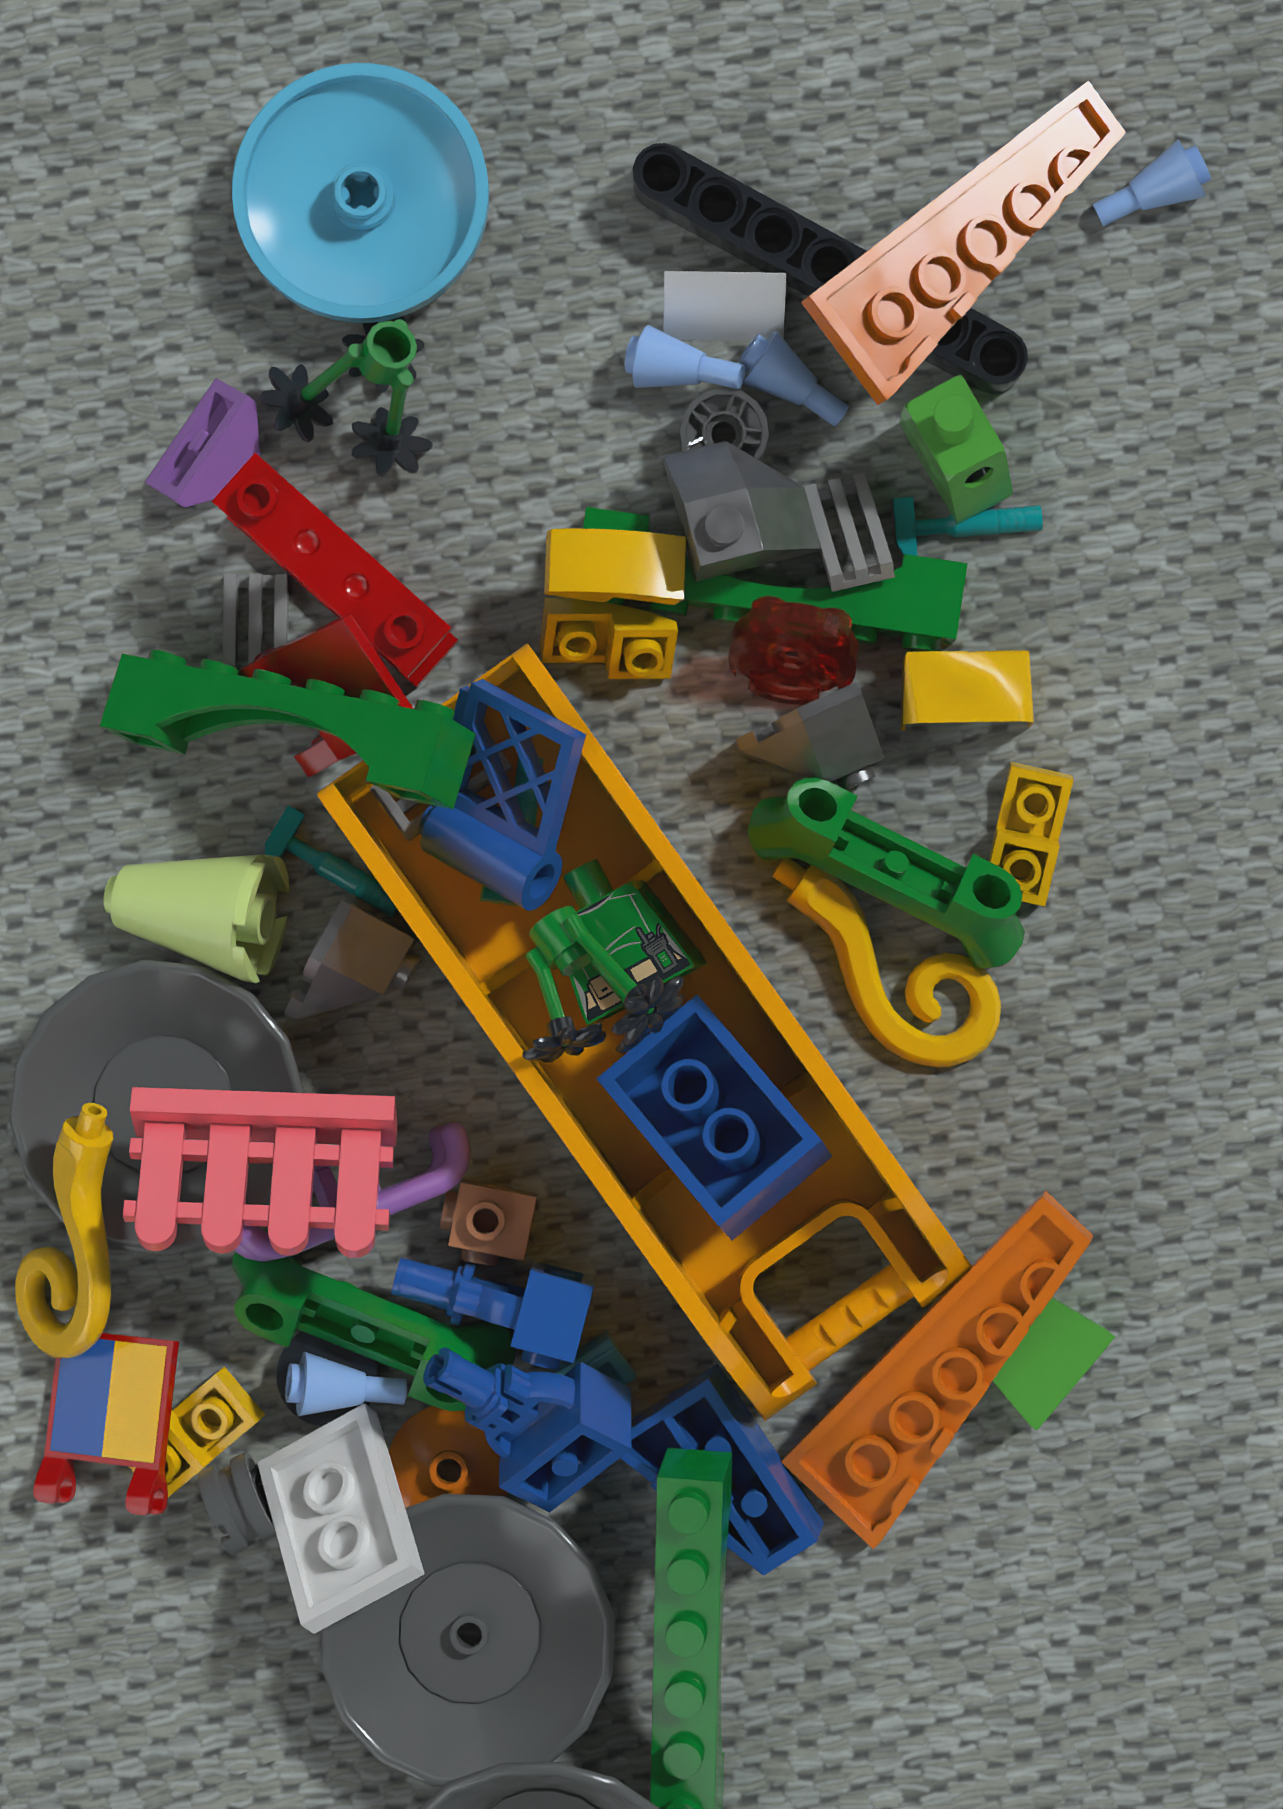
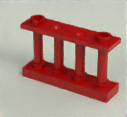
[211,453,459,688]

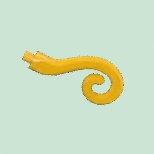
[771,859,1001,1068]
[15,1103,114,1358]

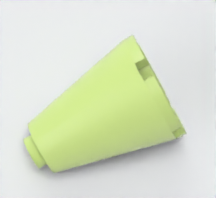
[104,854,289,983]

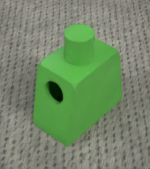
[899,375,1013,525]
[993,1297,1115,1431]

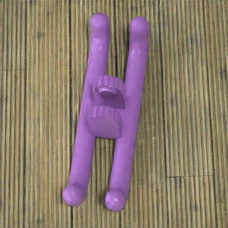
[234,1121,471,1262]

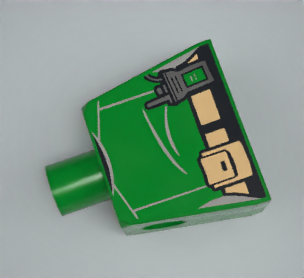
[563,859,707,1025]

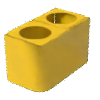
[900,650,1034,731]

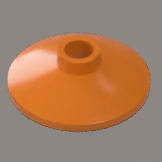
[389,1406,509,1508]

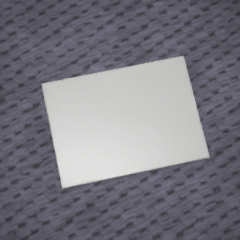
[663,271,786,341]

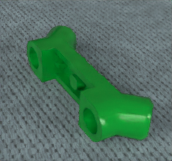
[747,778,1025,968]
[232,1229,516,1411]

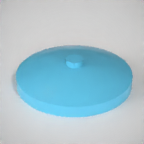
[232,63,490,323]

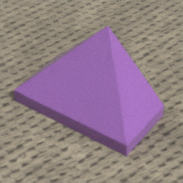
[145,378,260,508]

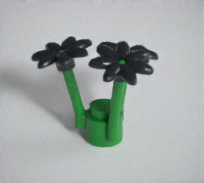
[259,316,433,477]
[522,906,684,1063]

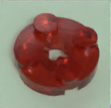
[728,596,858,705]

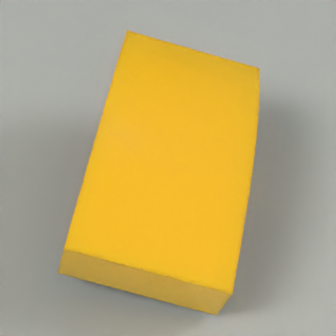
[544,528,686,605]
[539,598,678,679]
[988,761,1074,907]
[129,1366,265,1498]

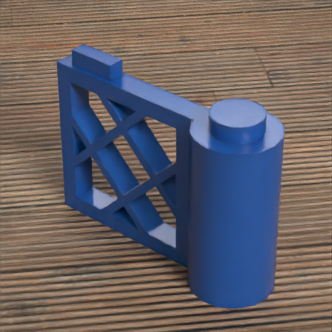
[419,679,586,911]

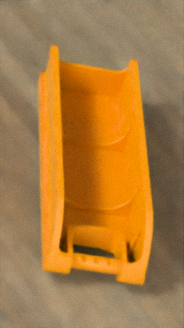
[316,643,971,1421]

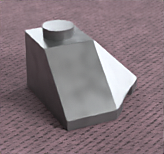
[663,441,821,582]
[734,682,884,790]
[284,900,421,1019]

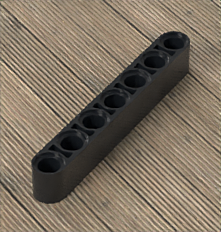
[633,143,1028,394]

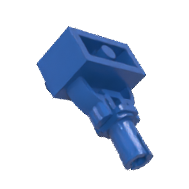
[391,1258,596,1370]
[423,1347,631,1513]

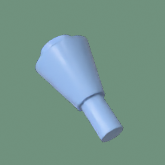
[1093,139,1212,227]
[625,325,745,389]
[737,331,849,427]
[285,1352,407,1416]

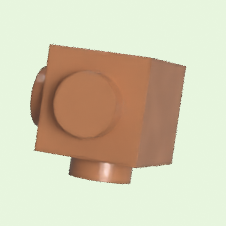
[440,1179,538,1266]

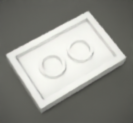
[257,1403,425,1634]

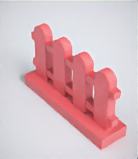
[123,1087,398,1258]

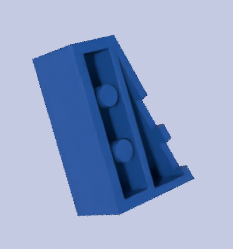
[618,1363,824,1576]

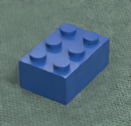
[596,995,832,1240]

